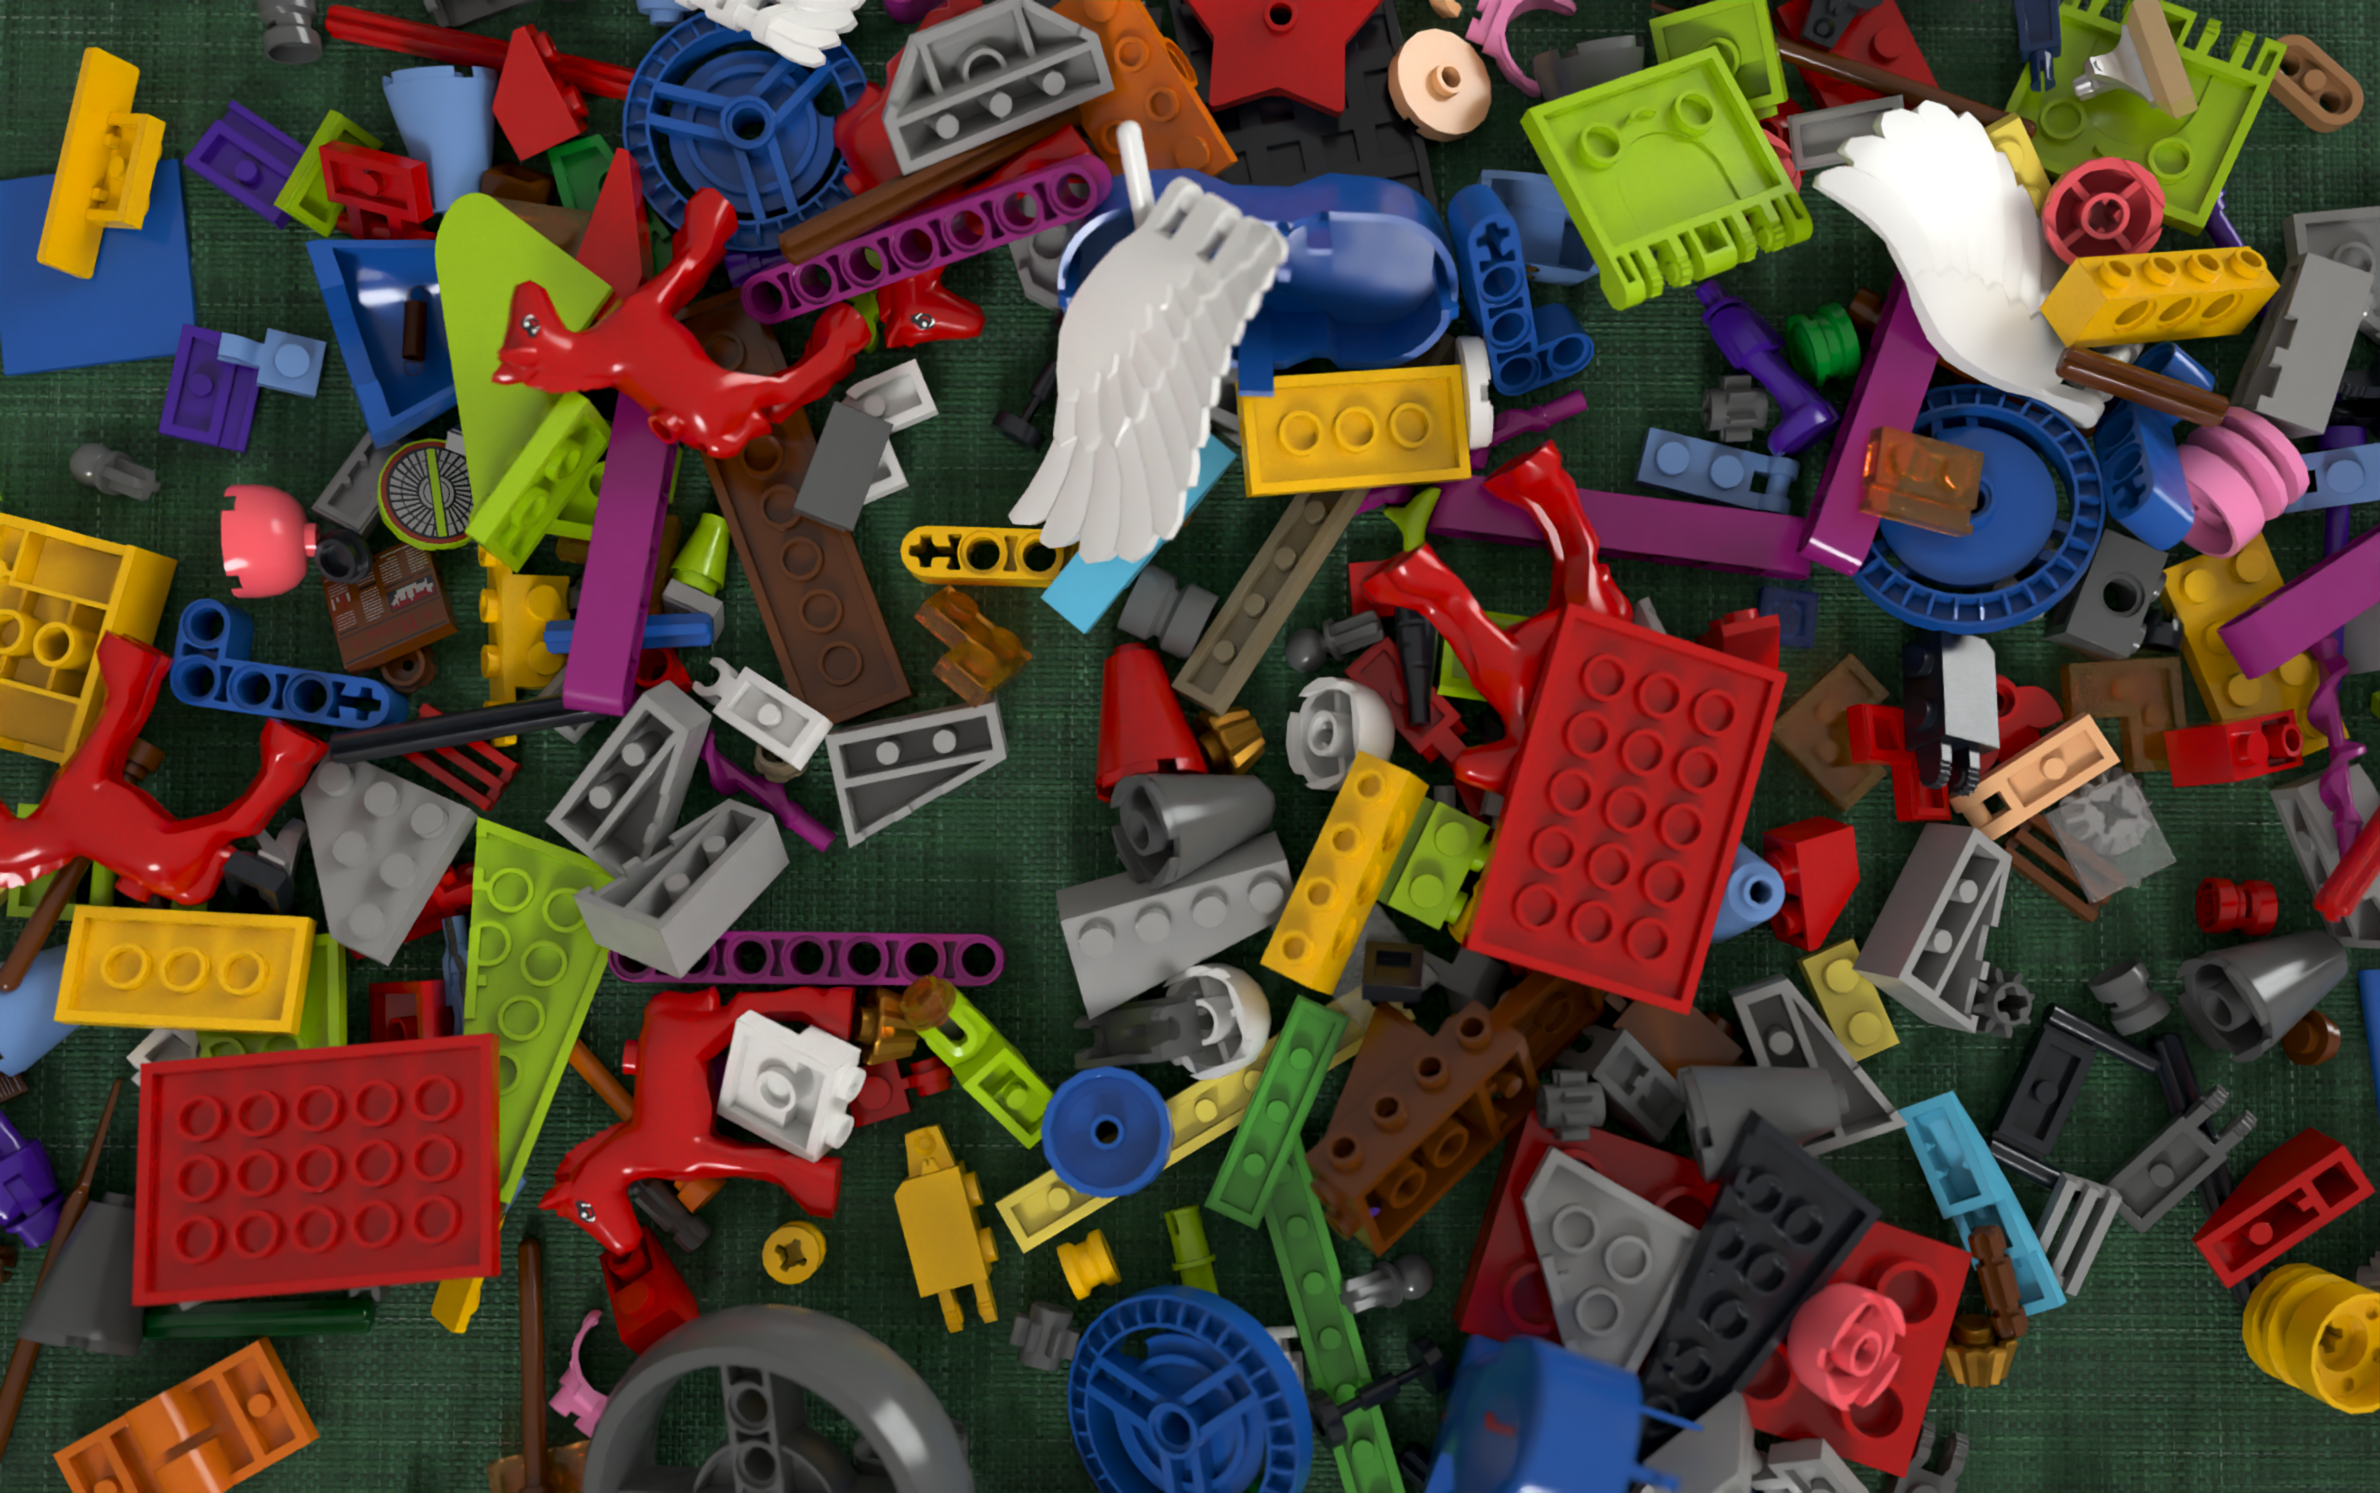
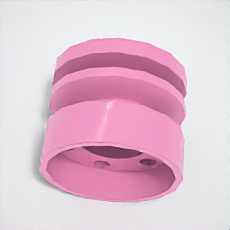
[2176,406,2310,559]

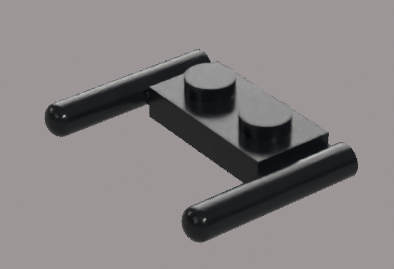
[1984,1002,2162,1205]

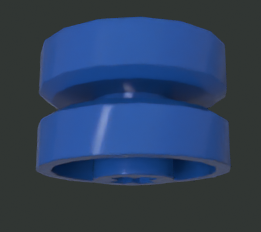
[1041,1066,1175,1198]

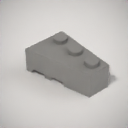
[573,799,790,979]

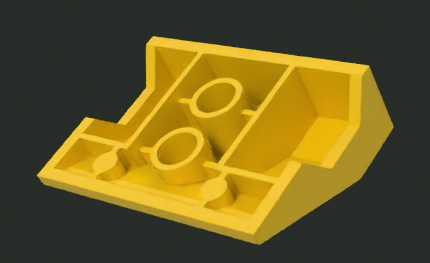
[0,512,178,766]

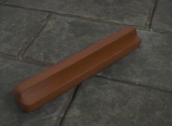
[2055,345,2229,428]

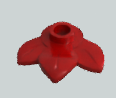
[1978,674,2063,776]

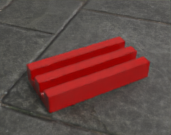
[402,702,522,811]

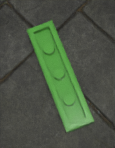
[1204,994,1350,1230]

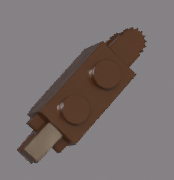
[1601,989,1748,1081]

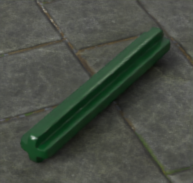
[143,1299,376,1340]

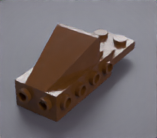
[1304,969,1606,1258]

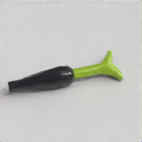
[1383,486,1441,727]

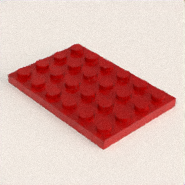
[1460,603,1788,1016]
[132,1033,500,1306]

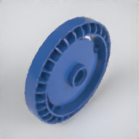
[622,5,867,255]
[1850,384,2106,635]
[1067,1285,1313,1493]

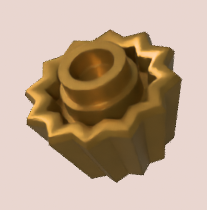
[1193,706,1265,775]
[853,985,919,1065]
[1941,1314,2018,1388]

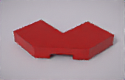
[1846,703,1951,823]

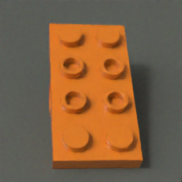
[1050,0,1239,178]
[53,1337,320,1493]

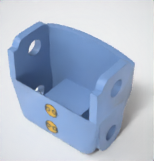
[1476,170,1599,286]

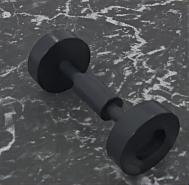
[990,309,1065,453]
[1305,1334,1452,1451]

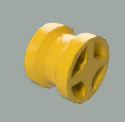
[762,1220,827,1285]
[1057,1228,1121,1300]

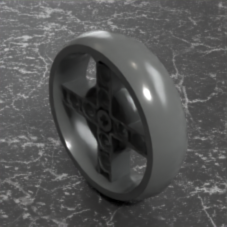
[583,1304,975,1493]

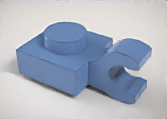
[217,328,326,399]

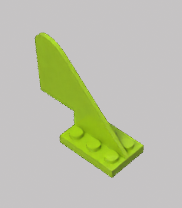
[435,193,614,573]

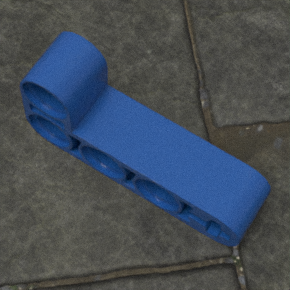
[1448,184,1594,396]
[2092,341,2215,551]
[170,598,409,730]

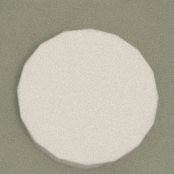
[1454,335,1493,450]

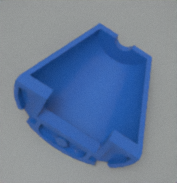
[305,240,457,450]

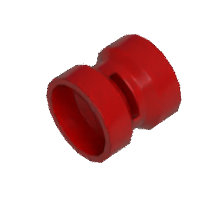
[2195,877,2278,936]

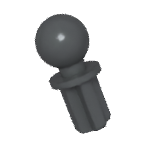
[69,443,160,501]
[1284,610,1385,673]
[1339,1253,1434,1314]

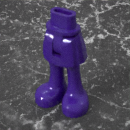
[1695,280,1843,458]
[0,1109,65,1249]

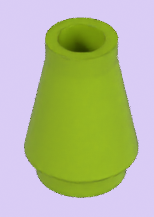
[669,513,731,597]

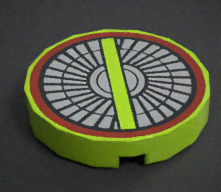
[376,438,474,551]

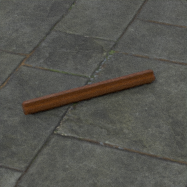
[777,105,1083,266]

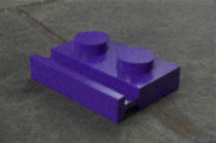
[183,99,307,230]
[158,323,264,455]

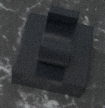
[1362,941,1424,1009]

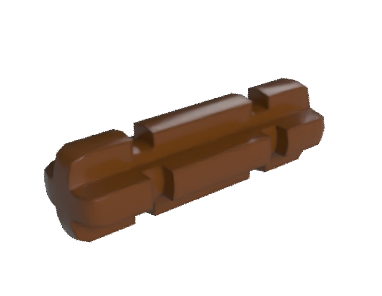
[1968,1225,2028,1339]

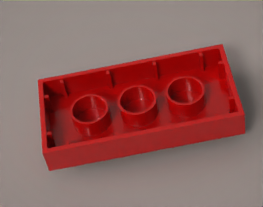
[1452,1107,1973,1478]

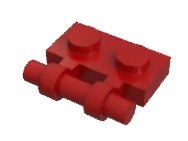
[319,140,437,240]

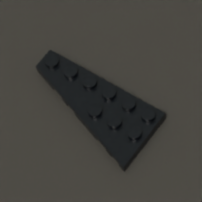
[1633,1108,1883,1487]

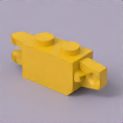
[894,1123,999,1333]

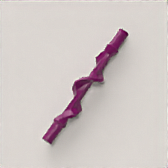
[1353,389,1587,517]
[2307,632,2367,860]
[630,685,837,853]

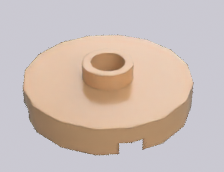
[1388,28,1491,142]

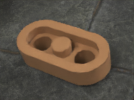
[2268,34,2364,133]

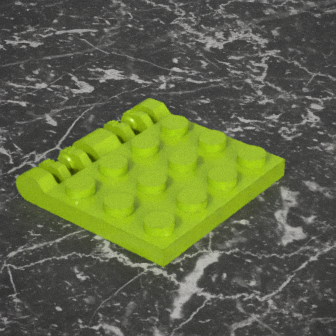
[2004,0,2288,236]
[1520,45,1813,311]

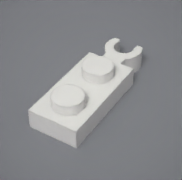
[692,657,834,771]

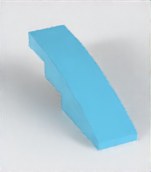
[1040,432,1238,634]
[1897,1091,2067,1316]

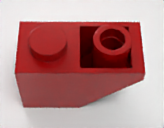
[492,23,589,162]
[1694,608,1780,670]
[2163,709,2304,788]
[1762,816,1860,952]
[599,1225,700,1356]

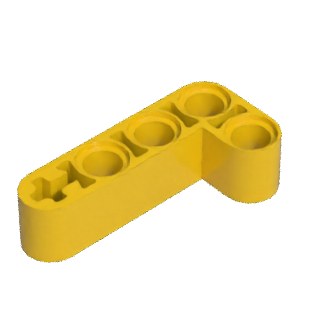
[900,526,1080,587]

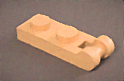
[1949,712,2120,841]

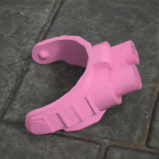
[1465,0,1576,98]
[548,1309,608,1438]

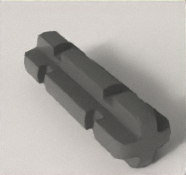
[628,1177,711,1253]

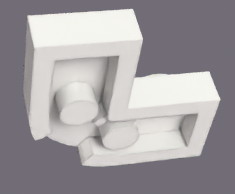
[842,359,939,505]

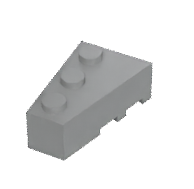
[2229,252,2375,439]
[545,680,712,879]
[825,696,1009,848]
[2269,763,2380,949]
[1852,822,2013,1034]
[1728,972,1908,1157]

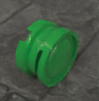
[1785,302,1861,390]

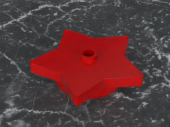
[1183,0,1384,118]

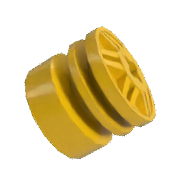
[2242,1263,2380,1414]

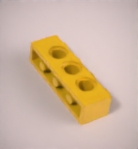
[2039,246,2280,348]
[1260,750,1429,995]

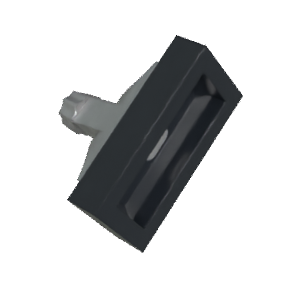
[222,818,309,917]

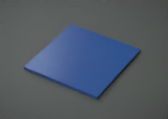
[0,159,198,377]

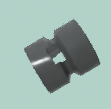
[1117,562,1219,661]

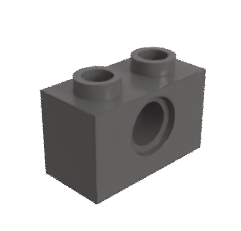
[2044,528,2169,664]

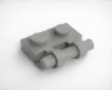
[1751,1438,1870,1493]

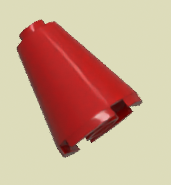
[1095,643,1209,803]

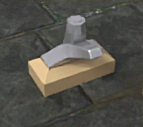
[2073,0,2199,119]

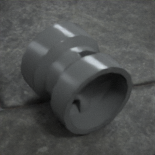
[257,0,323,64]
[2088,958,2171,1036]

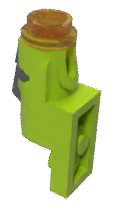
[900,975,1056,1149]

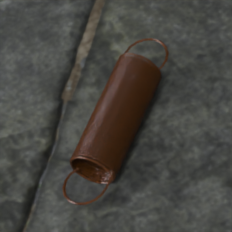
[402,286,427,376]

